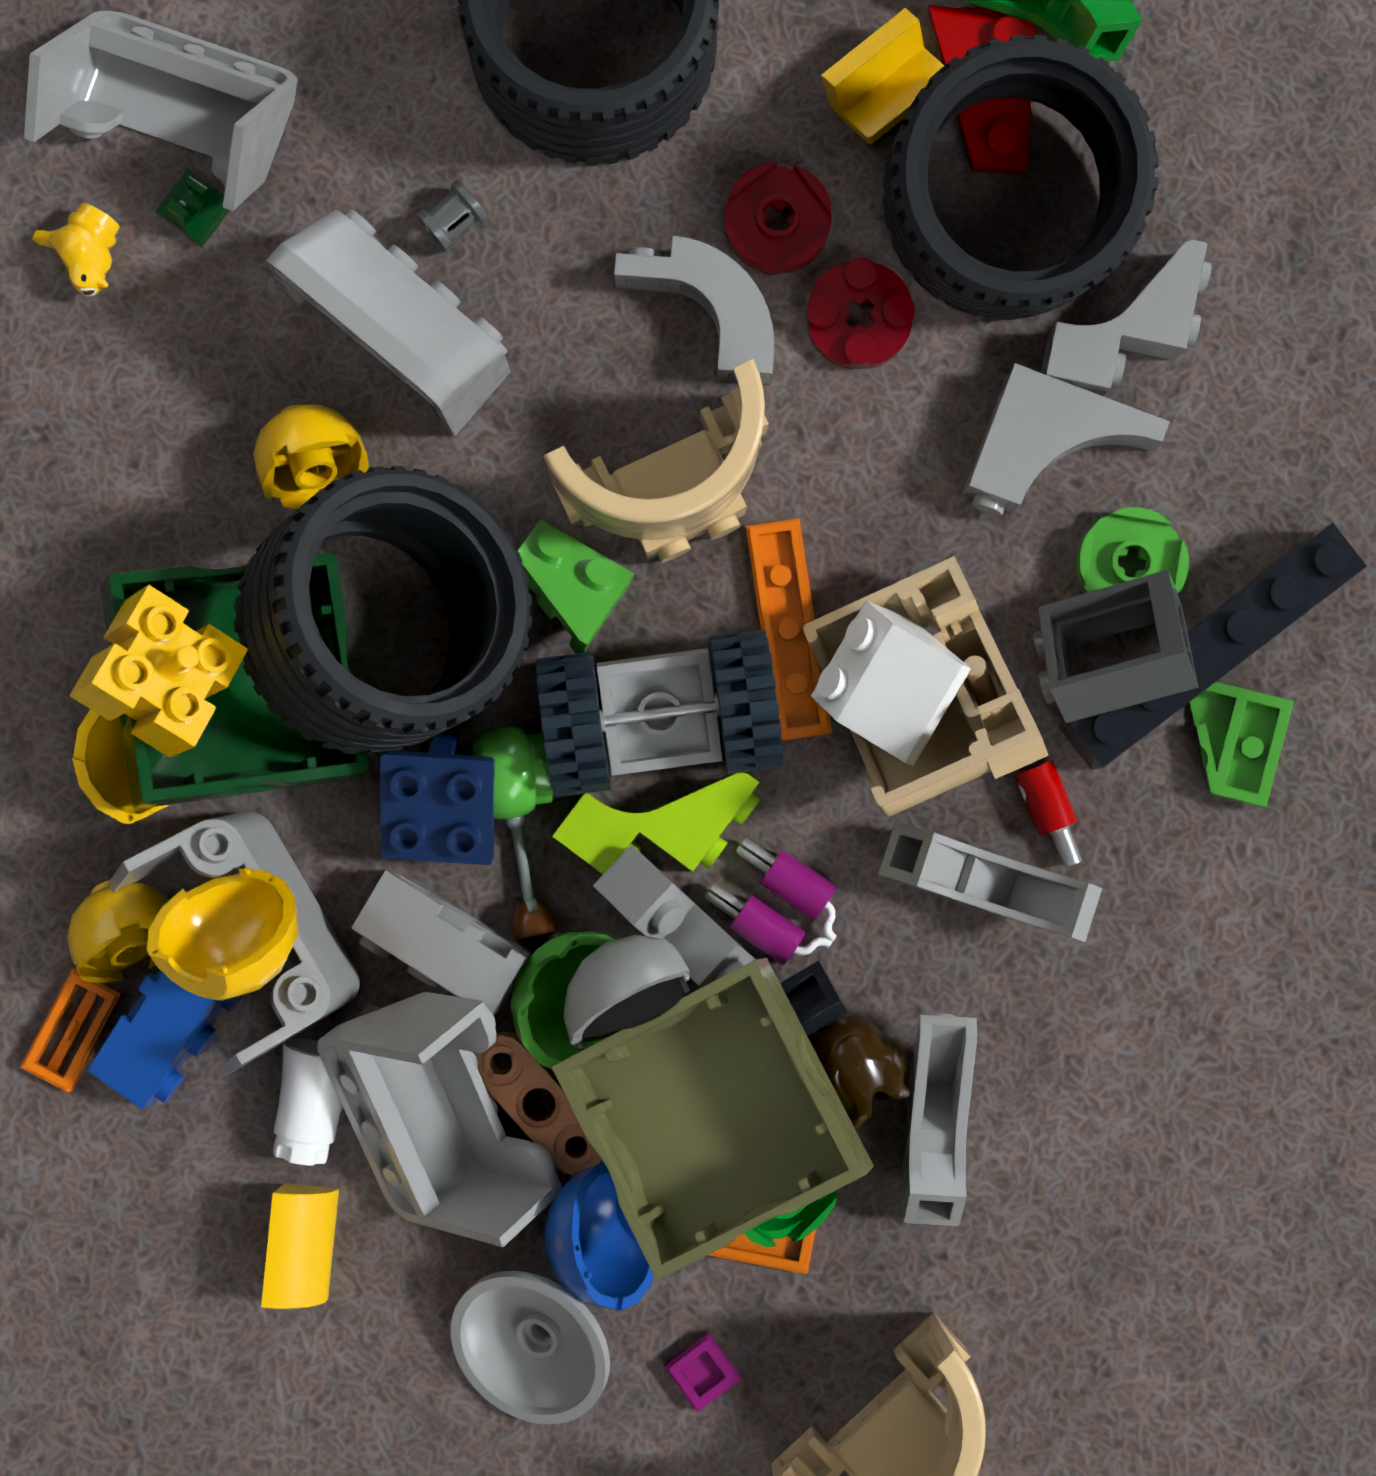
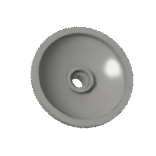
[450,1271,610,1424]

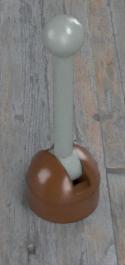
[503,815,558,941]

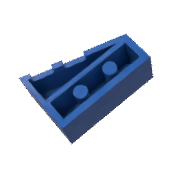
[88,970,244,1110]

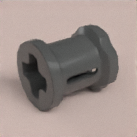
[416,179,488,253]

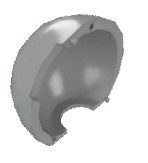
[563,935,690,1050]

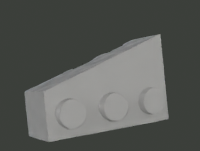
[351,870,533,1015]

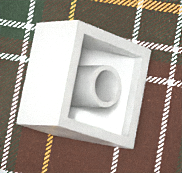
[811,600,971,766]

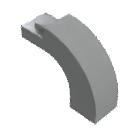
[614,236,774,385]

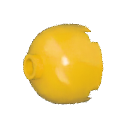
[253,404,369,509]
[67,880,169,984]

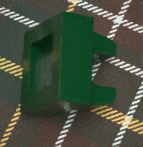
[156,169,230,247]

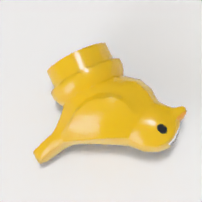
[32,203,120,297]

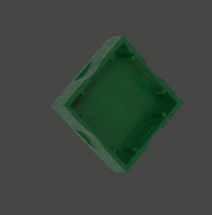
[100,553,370,810]

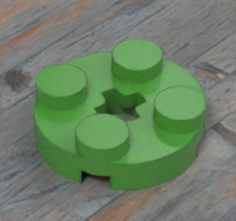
[1075,507,1189,594]

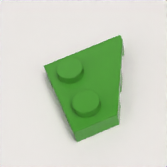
[518,519,634,653]
[1189,682,1294,809]

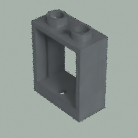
[1033,570,1199,723]

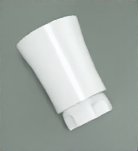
[273,1038,342,1166]

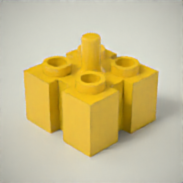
[69,585,248,757]

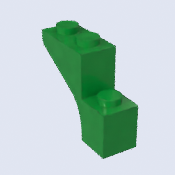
[962,0,1143,62]

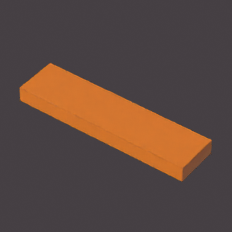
[745,518,832,741]

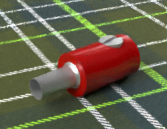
[1015,760,1082,868]

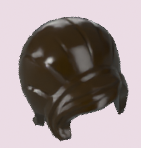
[807,1012,913,1130]

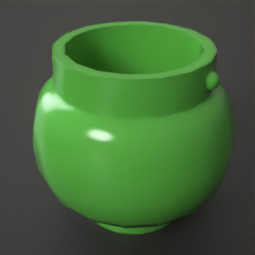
[470,726,553,819]

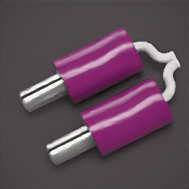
[705,838,837,966]

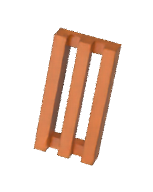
[20,968,124,1093]

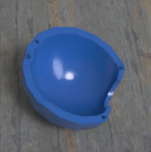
[544,1162,654,1311]

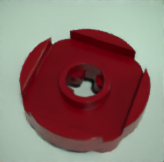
[724,163,831,276]
[805,257,915,369]

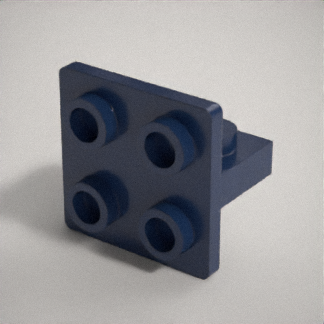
[380,733,495,865]

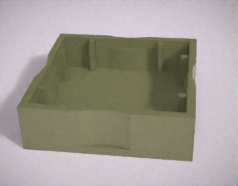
[552,958,874,1281]

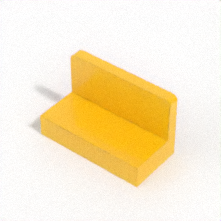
[821,8,944,144]

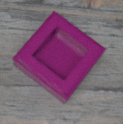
[664,1331,742,1412]

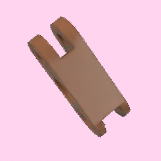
[475,1031,602,1175]

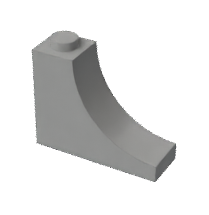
[962,363,1170,516]

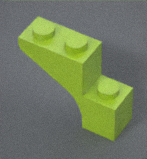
[552,773,760,874]

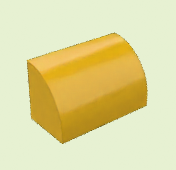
[261,1183,339,1309]

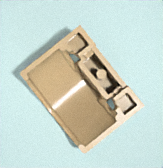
[543,359,769,563]
[803,556,1049,817]
[771,1312,986,1476]

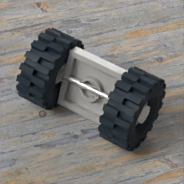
[536,629,784,798]

